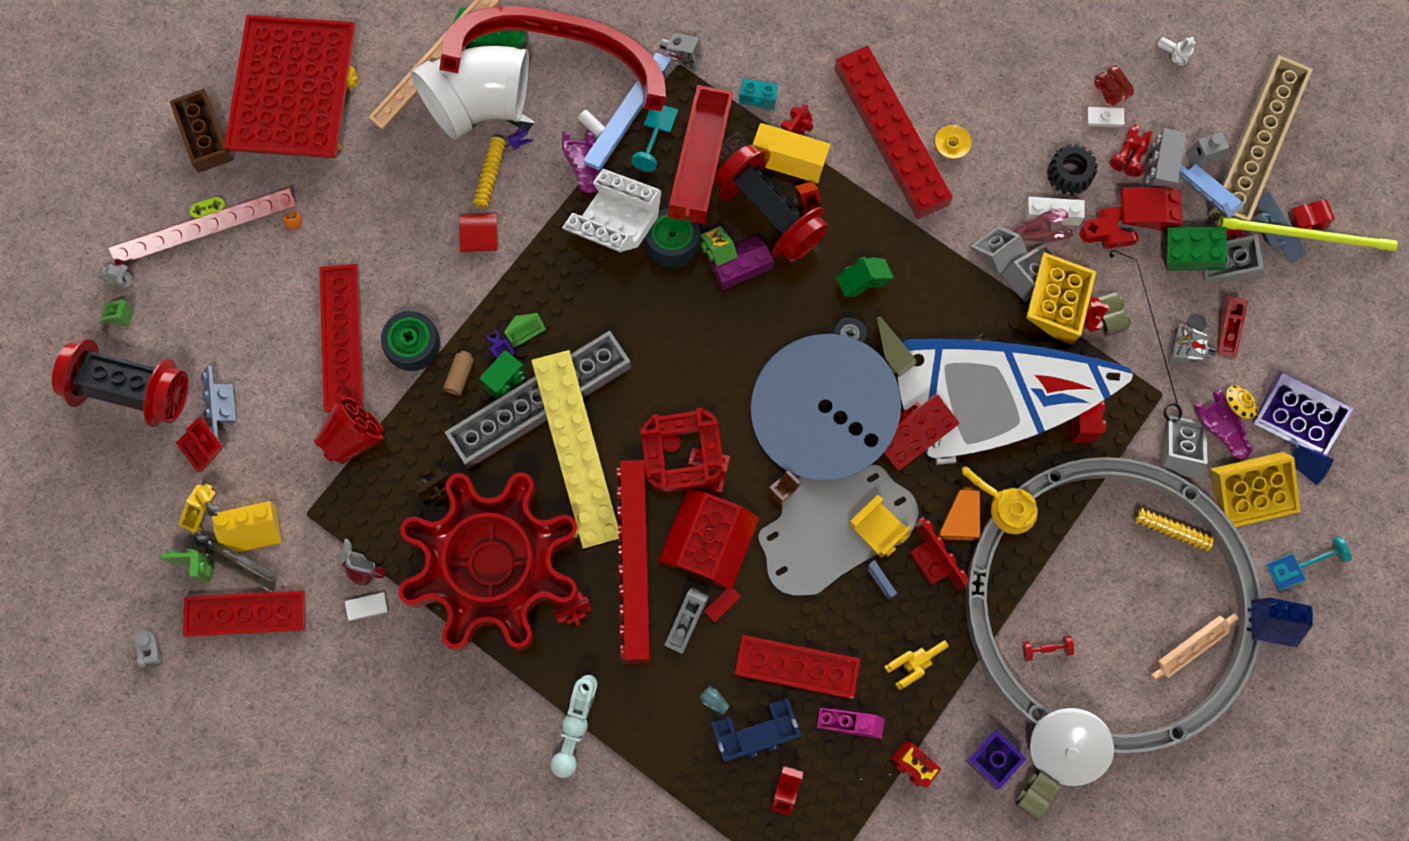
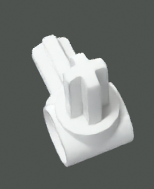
[1157,37,1196,66]

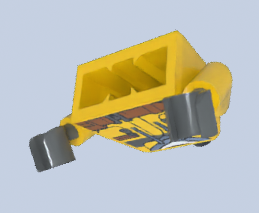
[178,484,220,546]

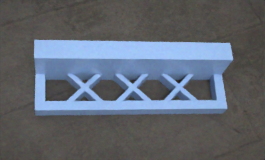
[1180,164,1244,218]

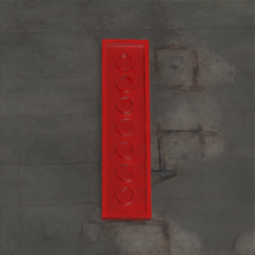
[319,264,364,413]

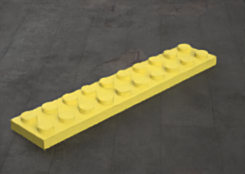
[531,350,619,549]

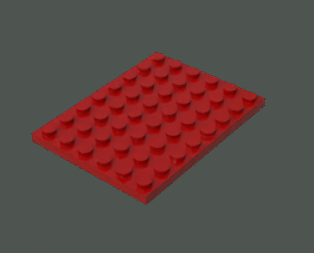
[224,15,356,159]

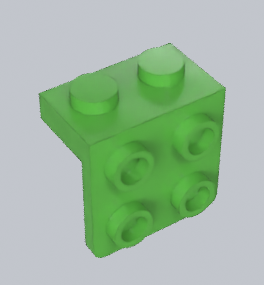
[159,549,213,583]

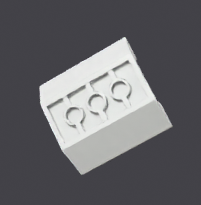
[562,169,661,252]

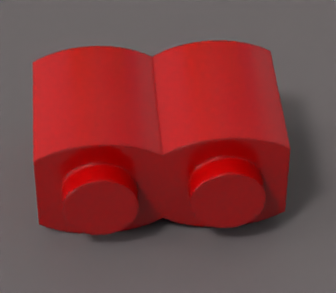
[1288,199,1335,230]

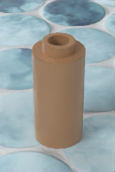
[443,351,474,396]

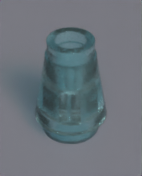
[699,686,730,715]

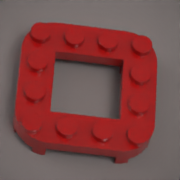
[641,408,724,492]

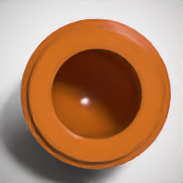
[282,212,302,230]

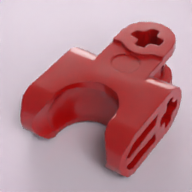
[1079,206,1139,249]

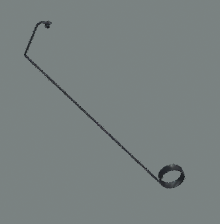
[1109,250,1183,422]

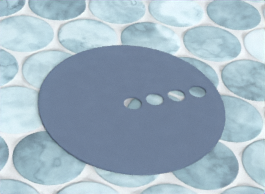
[751,334,901,480]

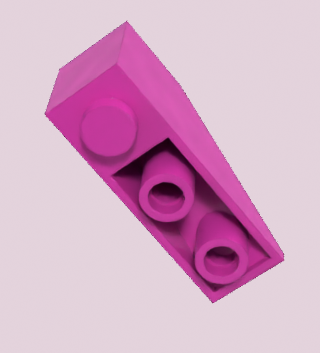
[817,708,885,739]

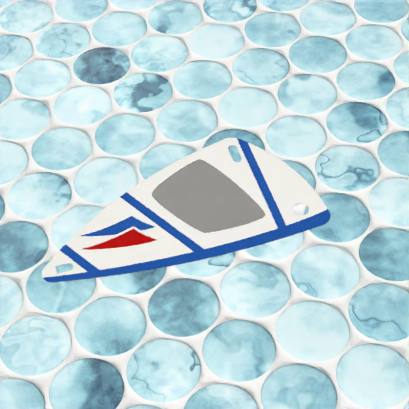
[898,339,1133,458]

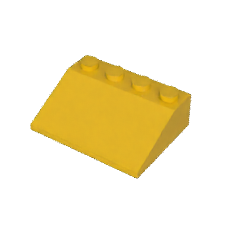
[1026,252,1096,345]
[1210,452,1301,527]

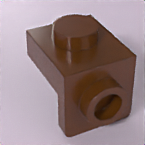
[767,470,801,505]

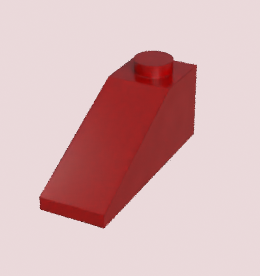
[1217,295,1249,357]

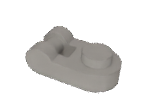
[135,630,161,668]

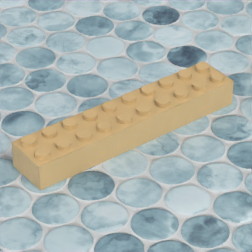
[1208,55,1313,221]

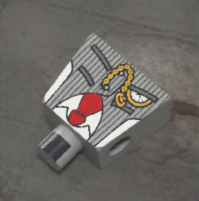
[660,33,703,71]
[1168,323,1216,365]

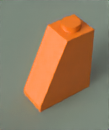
[938,487,980,541]

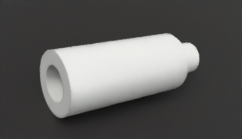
[578,110,605,138]

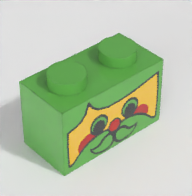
[700,226,738,266]

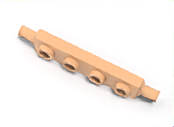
[1150,613,1239,682]

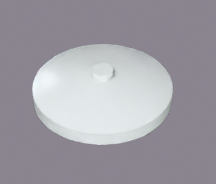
[1030,708,1114,786]

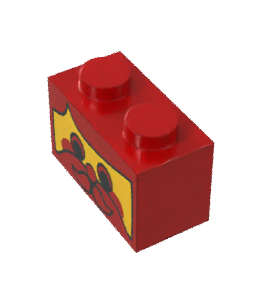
[890,741,942,788]

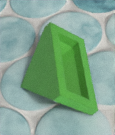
[504,313,546,348]

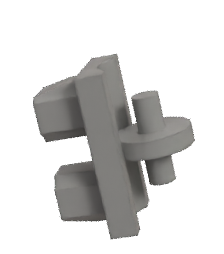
[97,264,132,288]

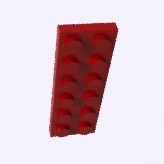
[183,590,305,637]
[735,635,860,699]

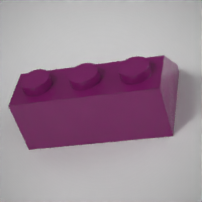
[706,236,774,290]

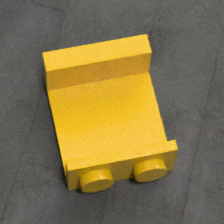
[848,495,911,558]

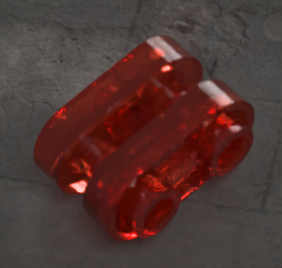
[1094,65,1134,106]

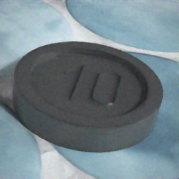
[1187,314,1207,332]

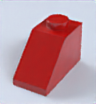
[795,181,824,220]

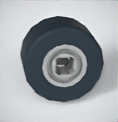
[832,318,867,344]

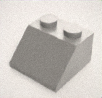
[971,226,1028,274]

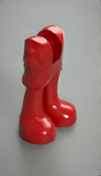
[1109,124,1152,177]

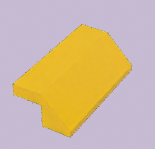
[753,123,831,184]

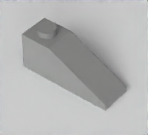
[664,587,710,654]

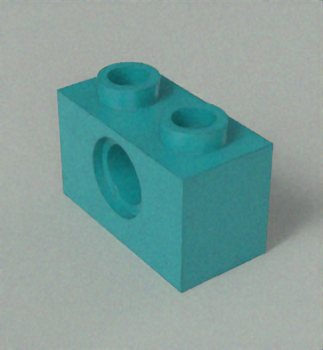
[739,78,779,110]

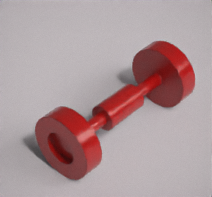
[1022,635,1074,662]

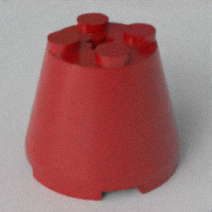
[313,396,384,464]

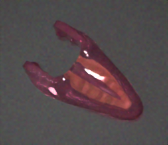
[1013,209,1073,242]

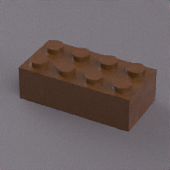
[169,88,233,173]

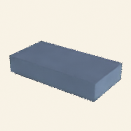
[867,560,897,600]

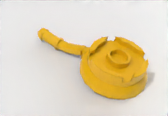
[961,467,1038,535]

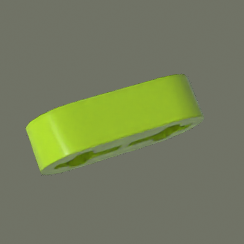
[190,197,227,219]

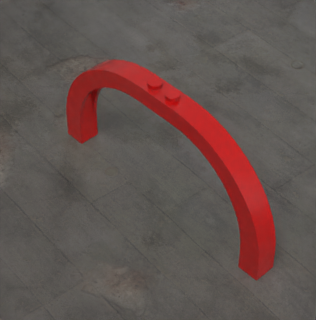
[439,6,666,112]

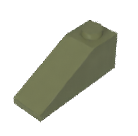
[877,316,917,377]

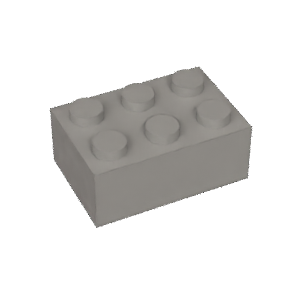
[1144,128,1186,189]

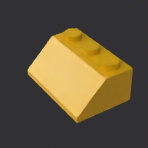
[212,501,282,556]

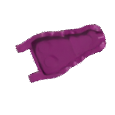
[562,131,599,193]
[1193,389,1254,460]

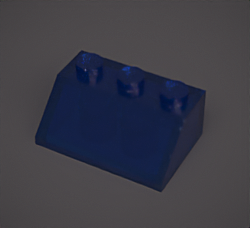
[1251,598,1313,647]

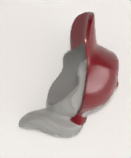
[339,539,385,586]

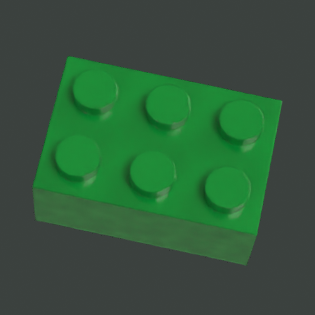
[1167,227,1227,271]

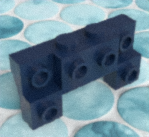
[711,698,802,763]

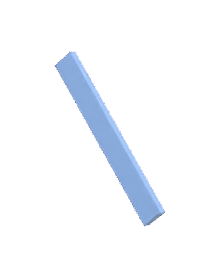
[583,53,672,170]

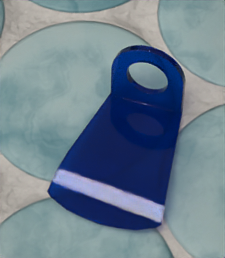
[1291,444,1334,485]

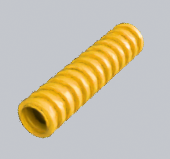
[472,137,506,209]
[1134,507,1214,552]

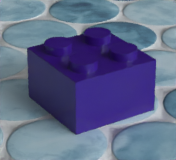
[965,730,1027,790]

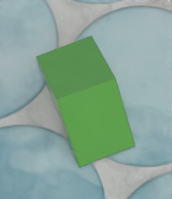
[100,300,134,327]

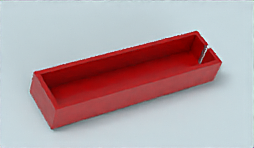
[668,85,733,225]

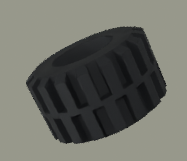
[1047,144,1098,195]

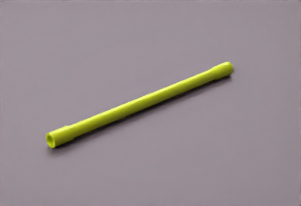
[1218,217,1398,251]

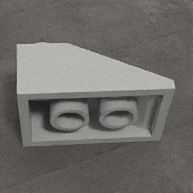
[1204,235,1266,282]
[1002,242,1058,303]
[1161,415,1207,479]

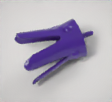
[505,125,533,150]

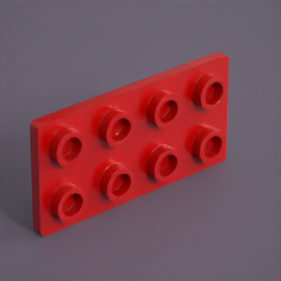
[876,394,959,470]
[910,517,969,592]

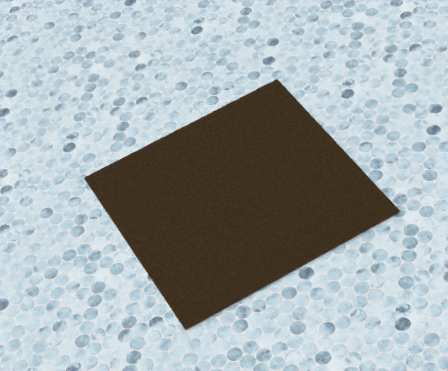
[307,65,1163,841]

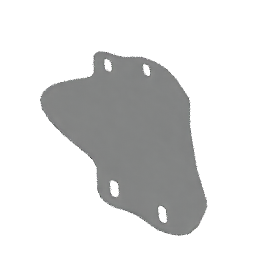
[758,465,919,595]

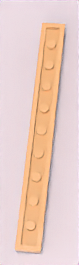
[369,0,502,130]

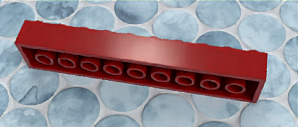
[834,45,953,220]
[617,460,650,664]

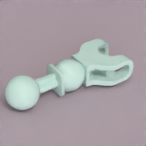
[551,675,598,778]

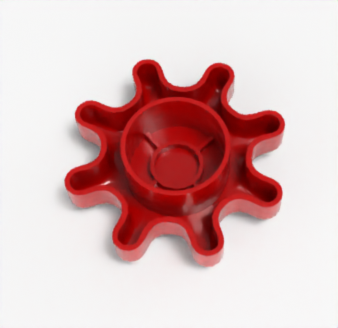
[398,472,579,652]

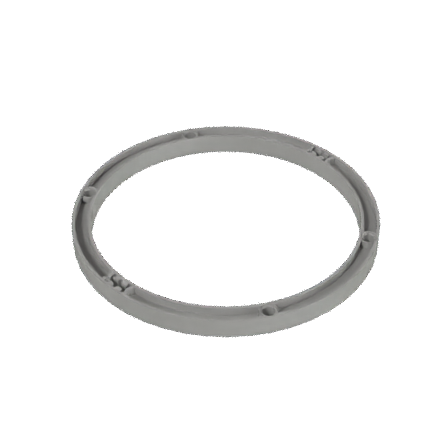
[965,457,1263,754]

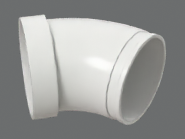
[410,46,529,140]

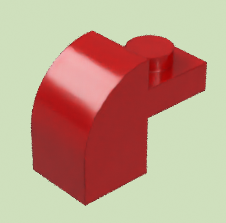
[771,766,803,816]

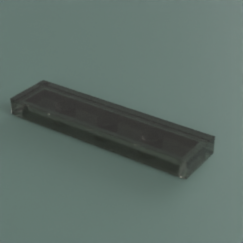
[205,538,278,592]

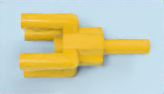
[884,640,949,690]

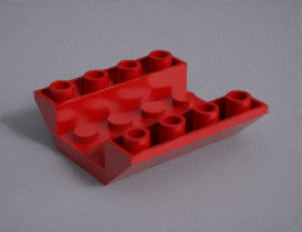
[658,490,759,590]

